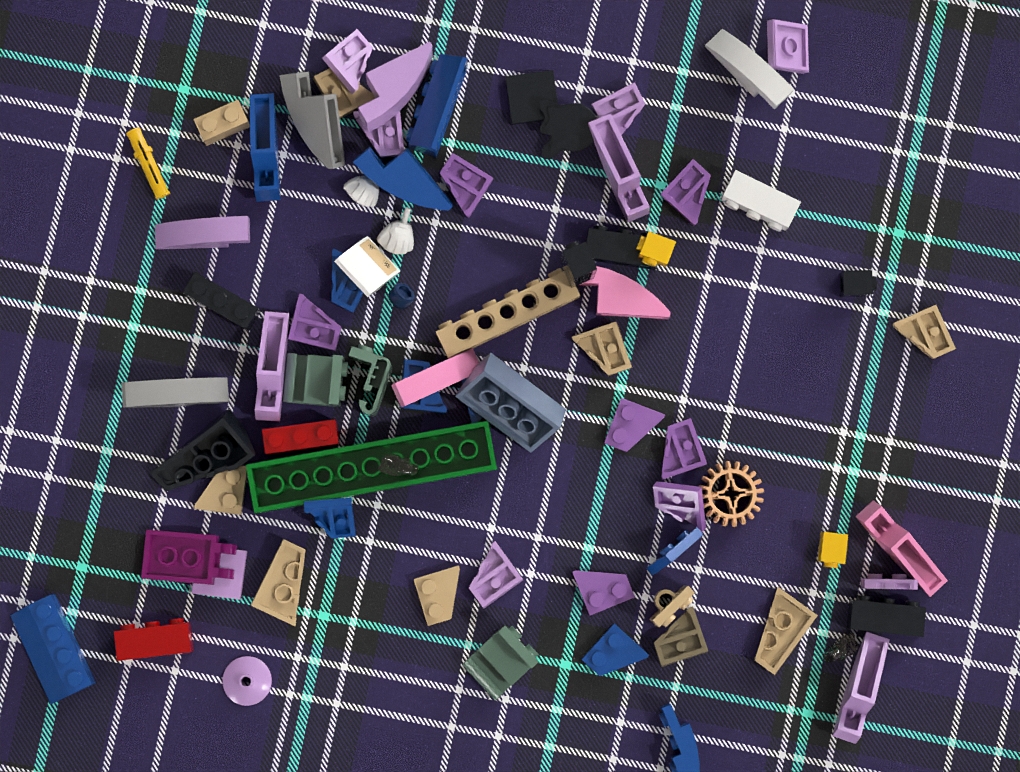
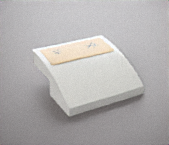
[334,236,400,297]

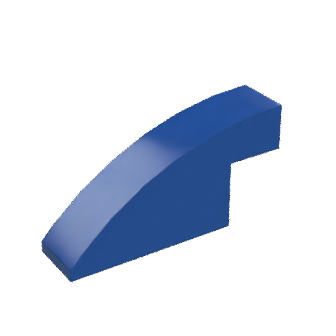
[250,93,281,202]
[353,147,453,211]

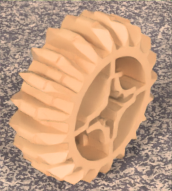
[698,461,764,527]

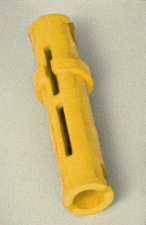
[126,127,170,200]

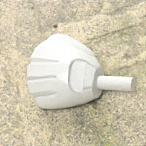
[343,176,379,207]
[377,207,414,255]

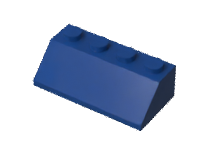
[406,54,468,158]
[10,594,96,704]

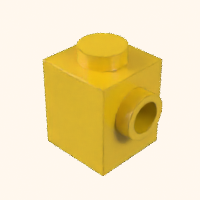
[636,231,676,267]
[817,532,848,568]

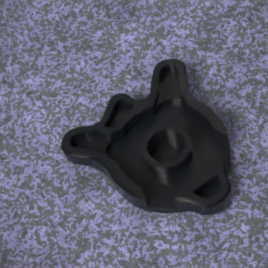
[539,98,601,159]

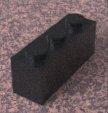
[586,225,657,270]
[560,241,597,288]
[183,272,261,332]
[847,595,926,637]

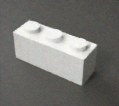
[721,170,801,232]

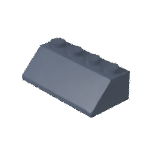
[455,353,566,453]

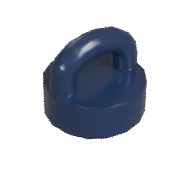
[388,283,415,309]

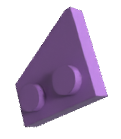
[440,153,494,218]
[288,294,342,351]
[661,418,707,480]
[653,481,706,532]

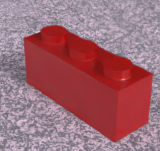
[262,419,340,455]
[114,618,194,661]

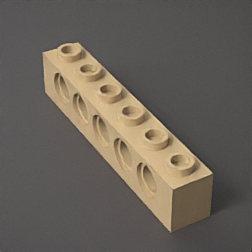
[436,268,580,359]

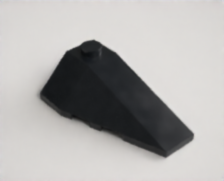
[150,409,256,491]

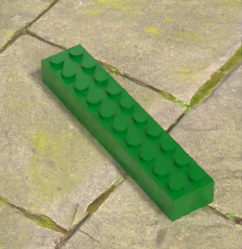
[246,421,497,514]

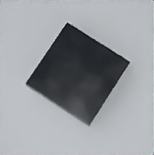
[505,70,558,125]

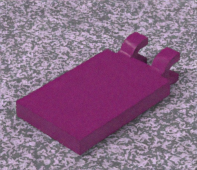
[141,530,237,585]

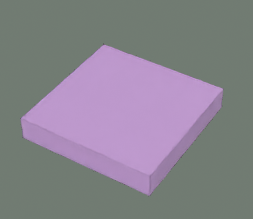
[767,19,809,74]
[192,550,247,600]

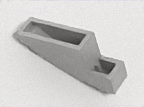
[280,72,345,169]
[121,377,229,408]

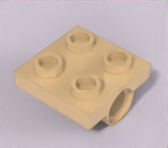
[649,585,695,627]

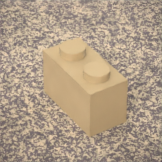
[194,100,250,146]

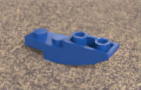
[659,703,700,772]

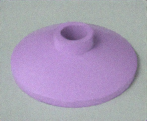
[223,656,272,706]

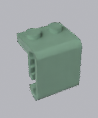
[349,344,393,417]
[282,353,348,407]
[462,625,539,701]

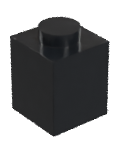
[840,270,877,298]

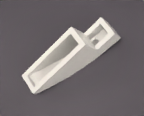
[705,29,794,109]

